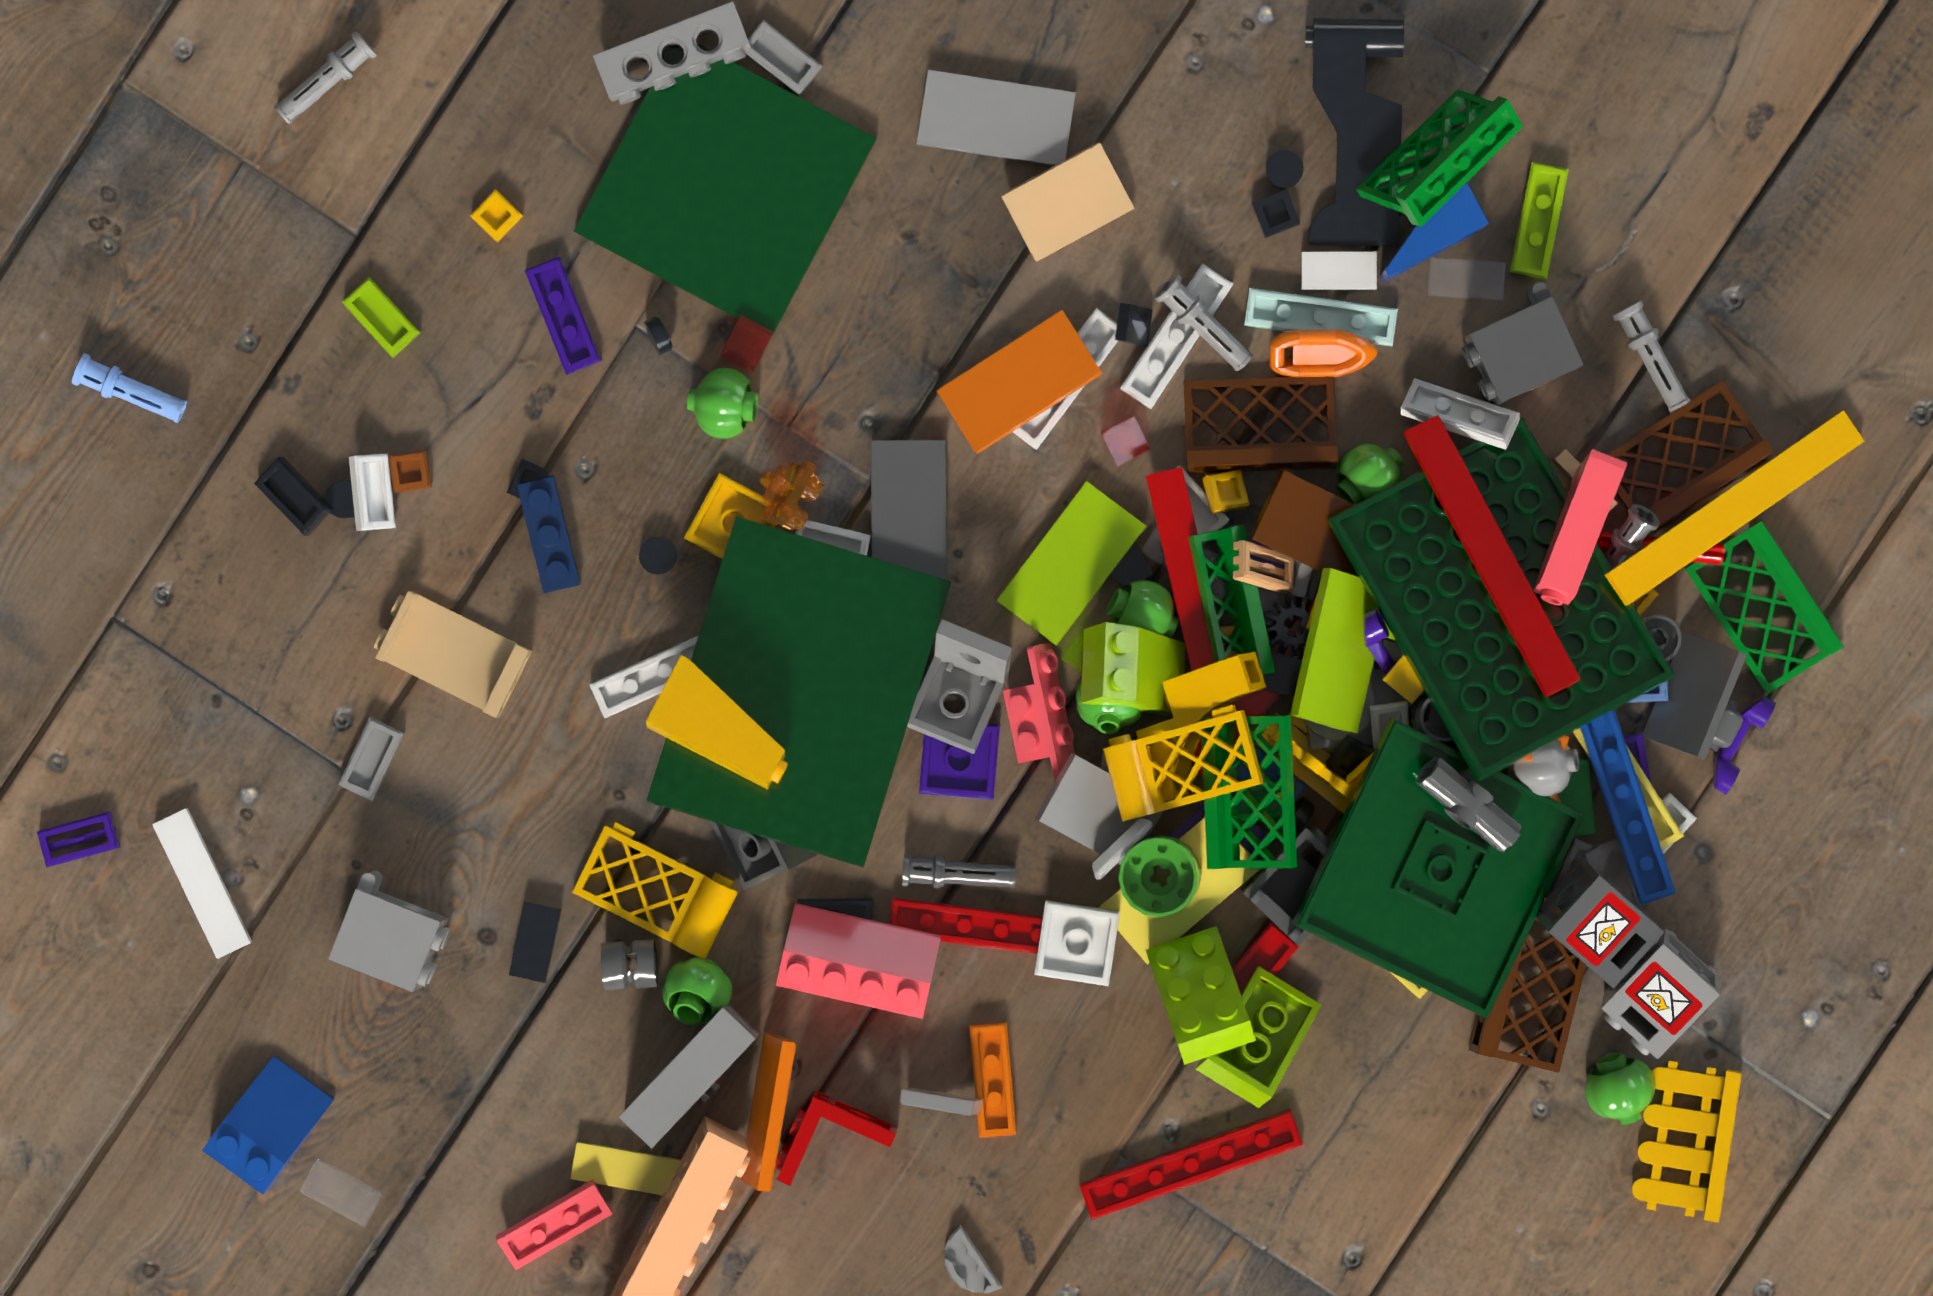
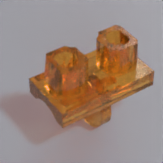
[760,460,825,531]

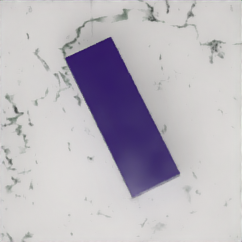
[525,257,601,375]

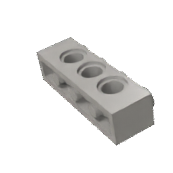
[593,1,751,104]

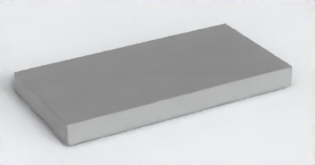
[917,70,1076,166]

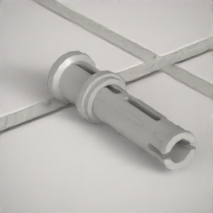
[274,30,378,125]
[1154,274,1253,371]
[1612,300,1691,412]

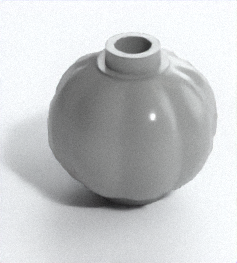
[1507,740,1579,797]

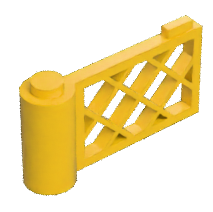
[1103,705,1264,822]
[572,822,738,959]

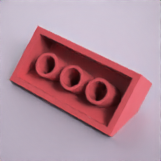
[776,903,941,1019]

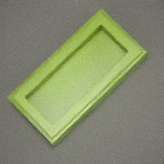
[342,277,421,358]

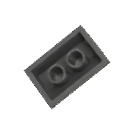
[710,821,819,891]

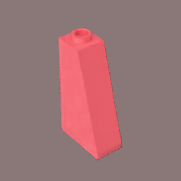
[1533,449,1627,605]

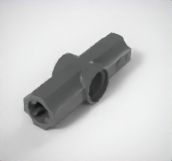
[1416,757,1522,852]

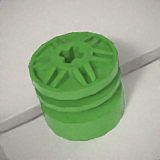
[1118,835,1202,917]

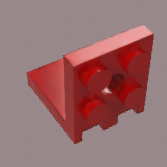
[775,1091,898,1186]

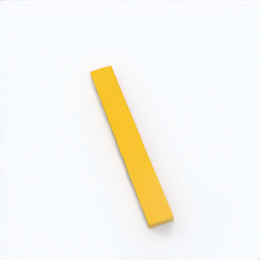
[1605,410,1864,606]

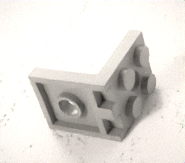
[907,619,1012,754]

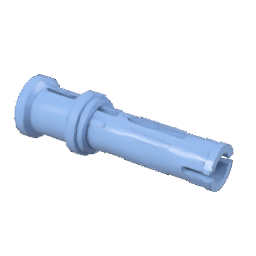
[72,353,187,423]

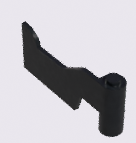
[1305,18,1404,246]

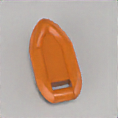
[1269,329,1378,377]

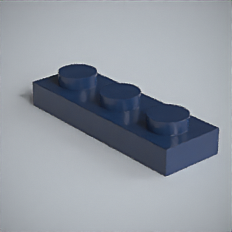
[517,475,581,593]

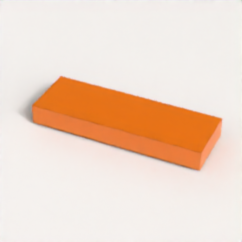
[969,1022,1016,1138]

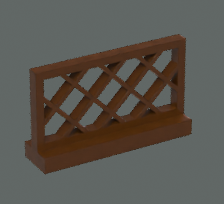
[1183,376,1338,473]
[1608,380,1774,536]
[1468,917,1586,1073]

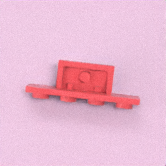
[1003,642,1075,781]

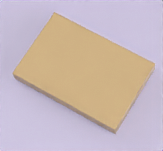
[1000,142,1135,262]

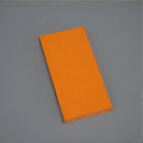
[936,310,1103,454]
[739,1032,796,1192]

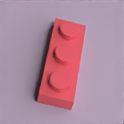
[496,1179,613,1270]

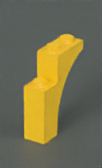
[1136,652,1267,802]

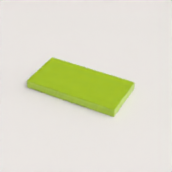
[997,481,1147,646]
[1290,568,1378,734]

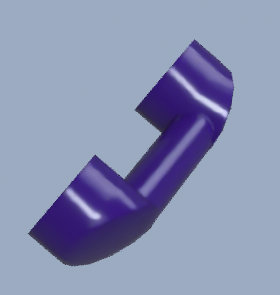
[1363,609,1395,675]
[1713,697,1776,795]

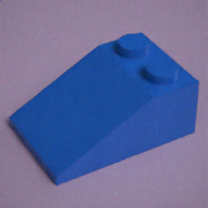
[1380,183,1489,283]
[202,1056,335,1195]

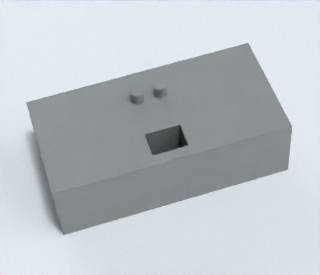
[619,1005,760,1149]

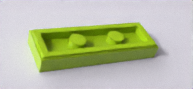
[1509,162,1569,280]

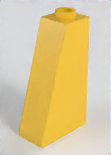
[646,655,788,790]

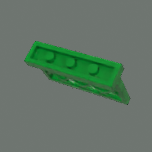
[1356,89,1523,227]
[1685,519,1844,694]
[1201,715,1297,869]

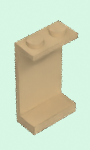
[374,591,533,718]

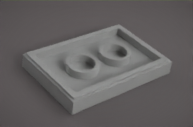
[1035,753,1163,865]

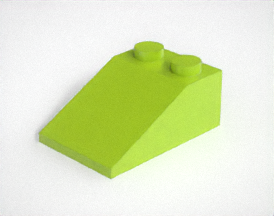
[1081,622,1186,717]
[1196,966,1322,1108]

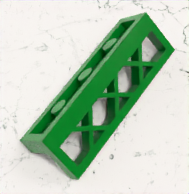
[1188,525,1275,675]

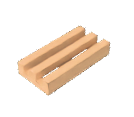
[1233,540,1294,594]

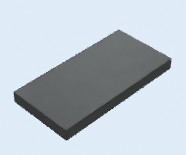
[871,440,947,580]

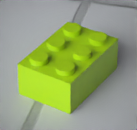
[1145,926,1256,1065]

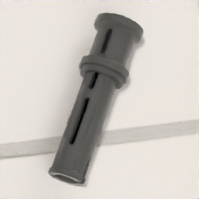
[1604,504,1660,569]
[902,853,1016,889]

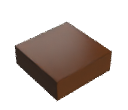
[388,450,432,493]

